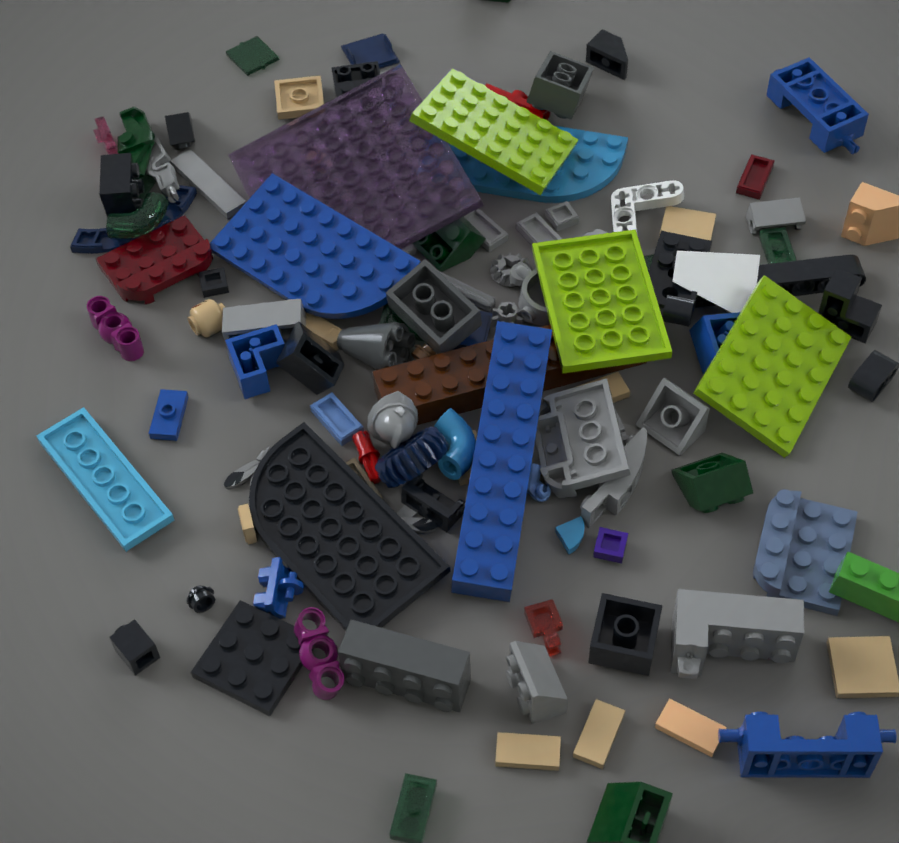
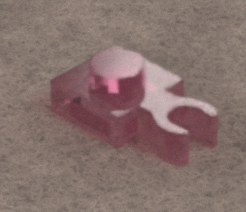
[93,116,118,155]

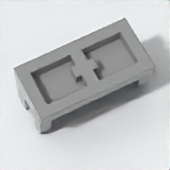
[746,197,806,234]

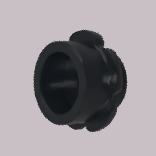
[186,585,215,613]

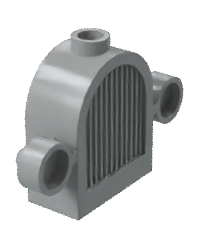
[509,263,550,327]

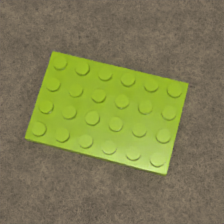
[409,69,579,195]
[532,229,673,373]
[693,275,851,458]

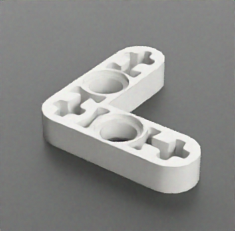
[611,180,685,236]

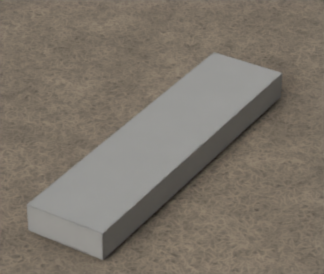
[170,149,247,219]

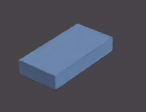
[310,392,364,446]

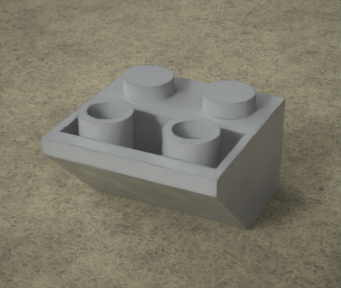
[506,641,568,724]

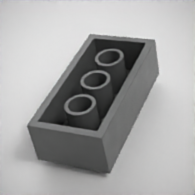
[338,620,471,712]

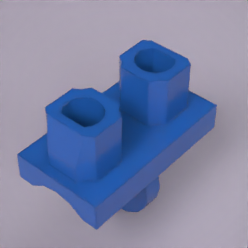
[253,557,304,619]

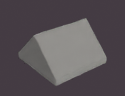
[635,378,710,455]

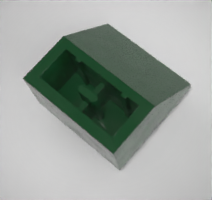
[409,201,486,272]
[586,782,673,843]

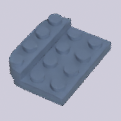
[753,489,858,616]

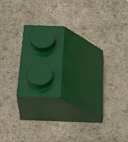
[671,453,753,513]

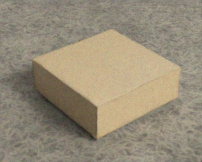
[237,504,258,545]

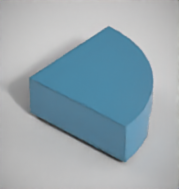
[555,516,585,554]

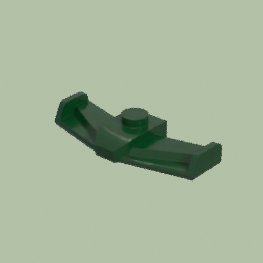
[117,107,155,179]

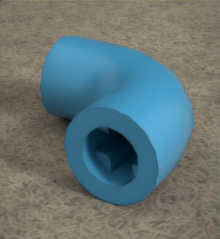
[434,408,476,480]

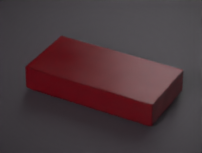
[736,154,775,200]

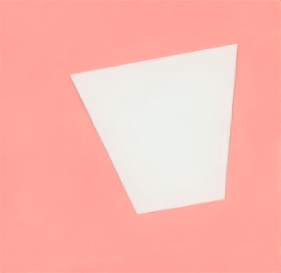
[672,251,760,313]

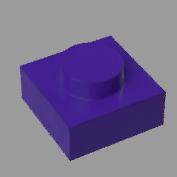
[593,527,628,564]

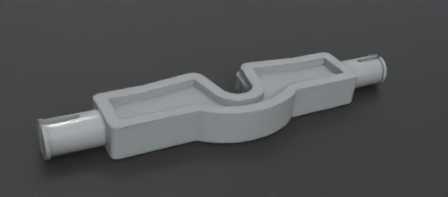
[147,132,180,203]

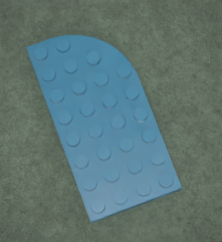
[417,126,628,203]

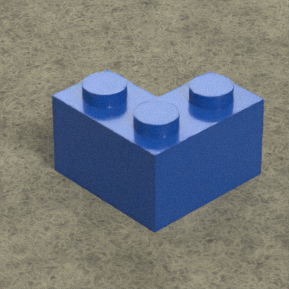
[689,312,740,375]
[225,324,285,399]

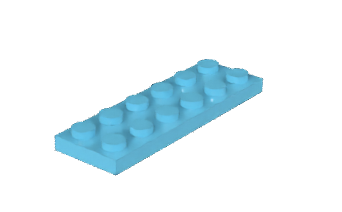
[36,407,174,552]

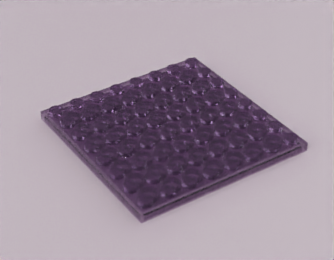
[228,64,484,249]

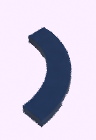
[70,185,197,254]

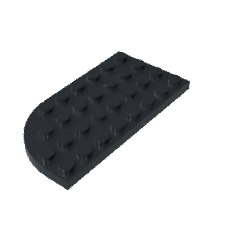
[249,422,451,631]

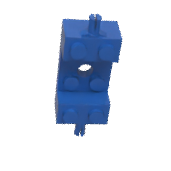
[767,57,869,155]
[718,711,897,778]

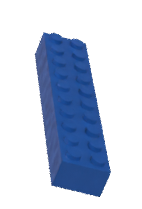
[451,321,552,602]

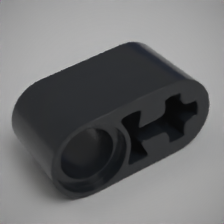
[848,350,899,402]

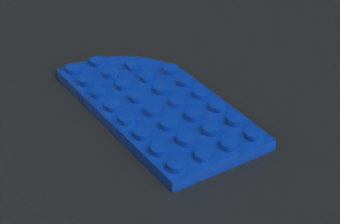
[210,173,421,319]

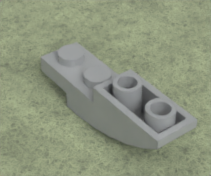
[580,427,647,528]

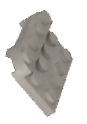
[535,378,631,498]

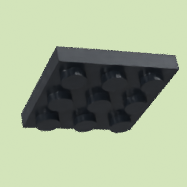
[191,600,313,716]

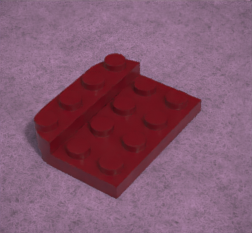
[96,215,213,305]

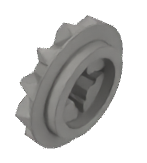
[490,251,531,287]

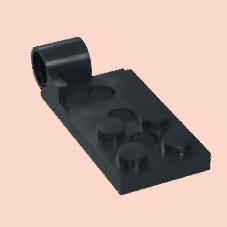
[649,231,712,327]

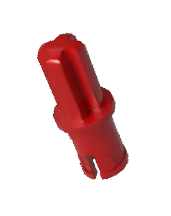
[352,430,381,484]

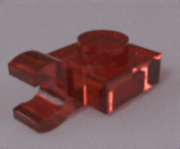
[524,599,563,657]

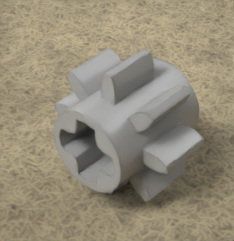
[492,302,523,327]

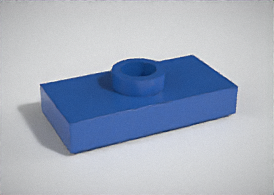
[149,389,189,441]

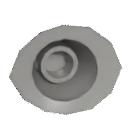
[367,391,418,449]

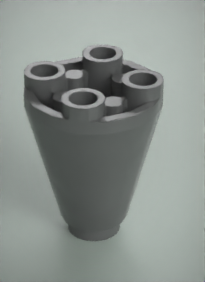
[337,322,415,370]

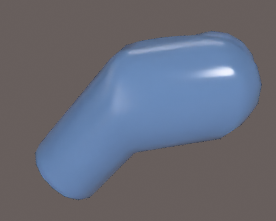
[527,463,551,502]

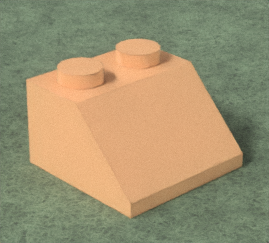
[841,182,899,246]

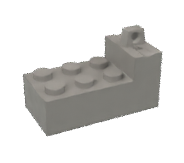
[670,589,804,679]

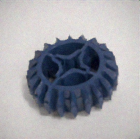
[375,427,449,488]

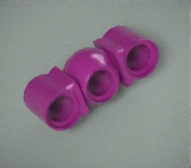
[86,296,144,361]
[294,607,344,700]

